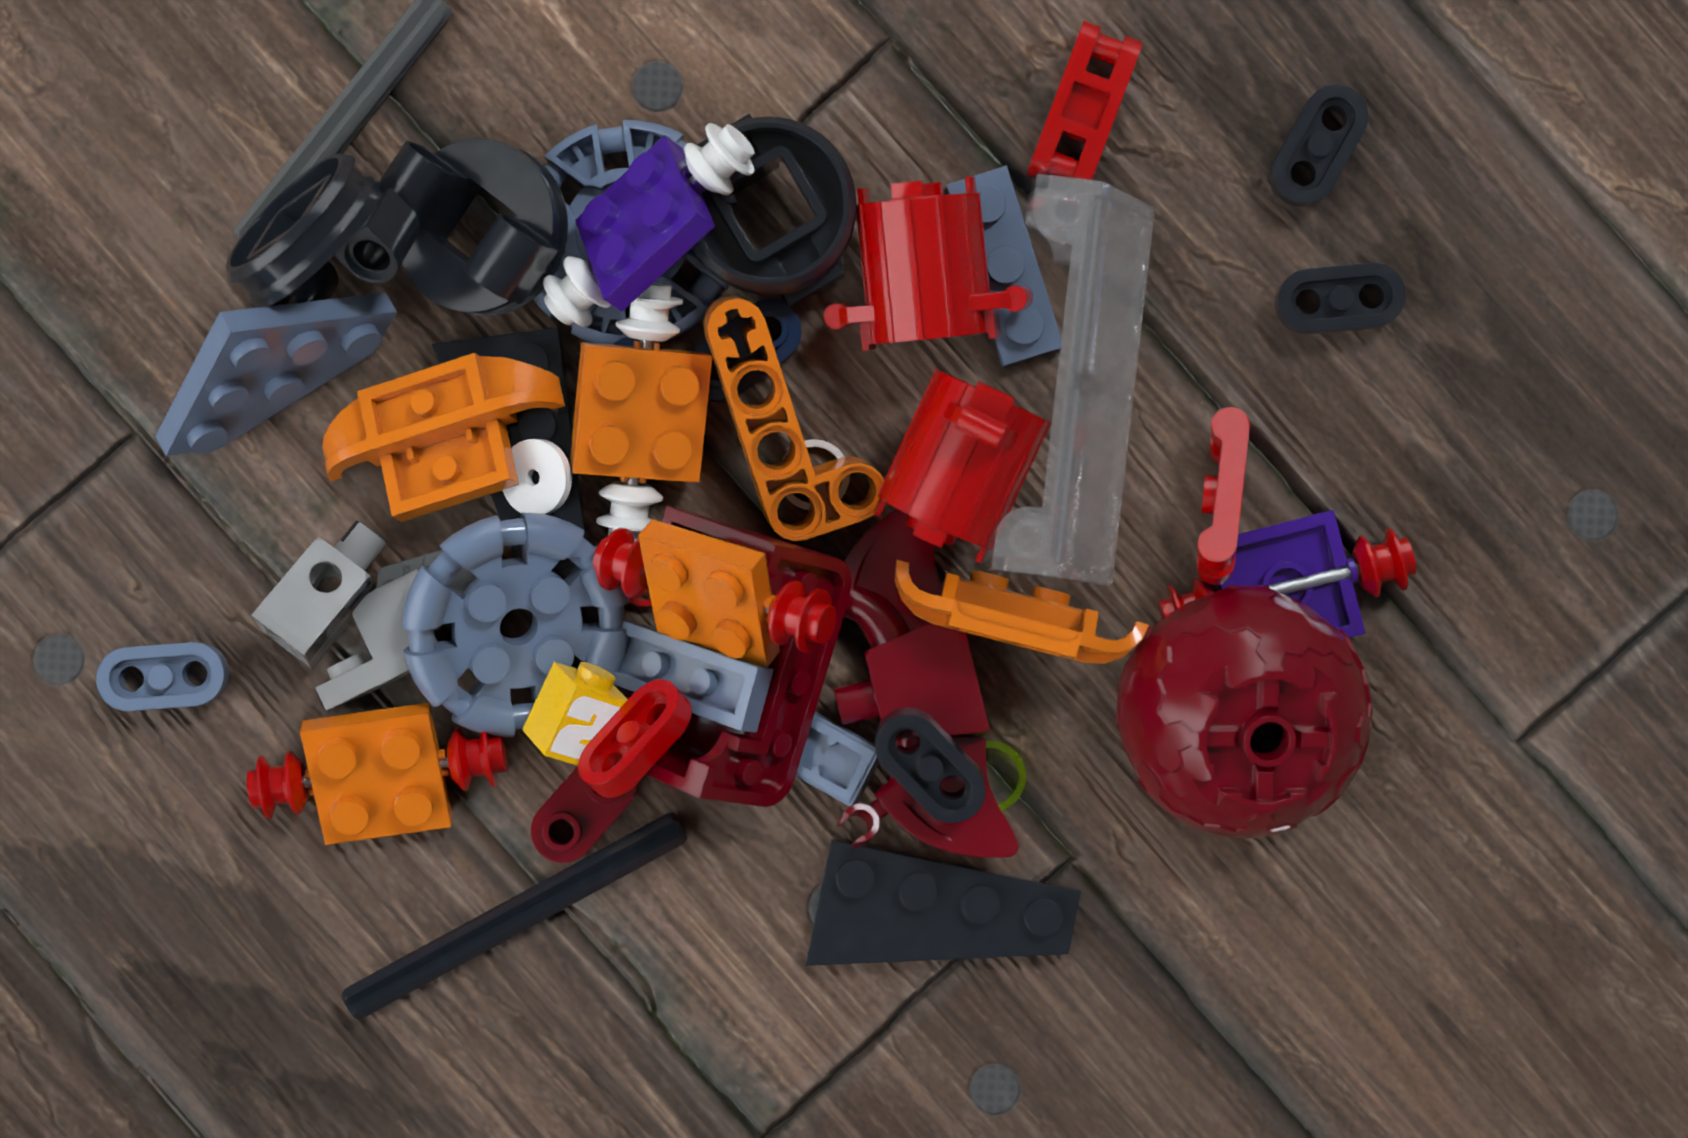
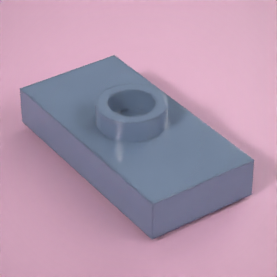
[796,711,879,806]

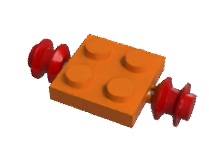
[593,519,837,667]
[247,702,508,845]

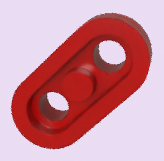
[578,680,692,798]

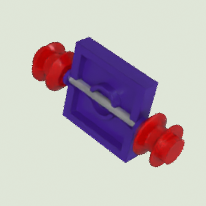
[1158,510,1416,638]

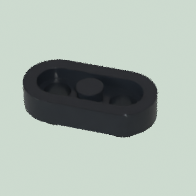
[1270,84,1368,207]
[1275,263,1406,335]
[875,707,985,823]

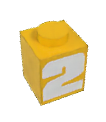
[522,662,628,766]

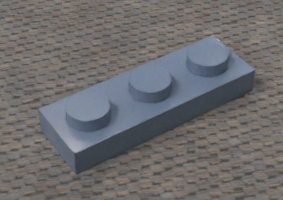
[945,166,1064,368]
[612,619,774,732]

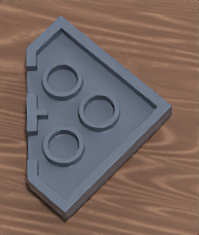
[155,292,397,456]

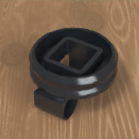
[692,113,856,309]
[379,139,568,316]
[226,154,420,308]

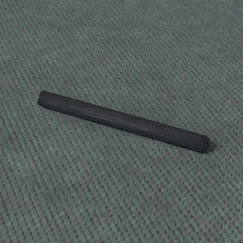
[342,813,688,1019]

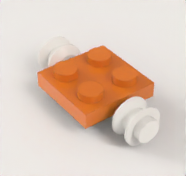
[569,282,713,541]

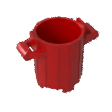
[823,176,1033,351]
[873,369,1052,563]

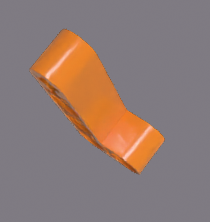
[703,295,884,541]

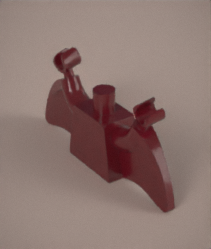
[834,509,1019,858]

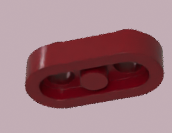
[530,766,638,863]

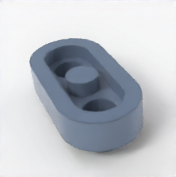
[96,642,229,711]

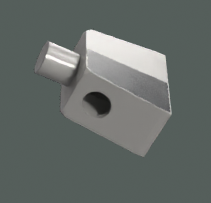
[251,521,386,670]

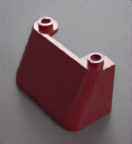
[624,506,852,807]

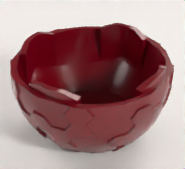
[1116,585,1373,838]

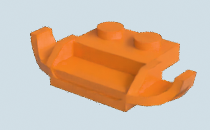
[322,353,565,522]
[895,560,1149,664]

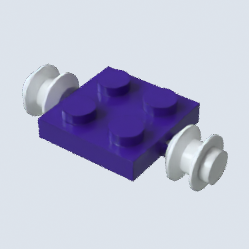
[543,123,754,327]

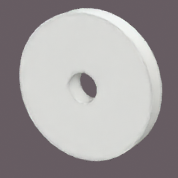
[502,439,572,515]

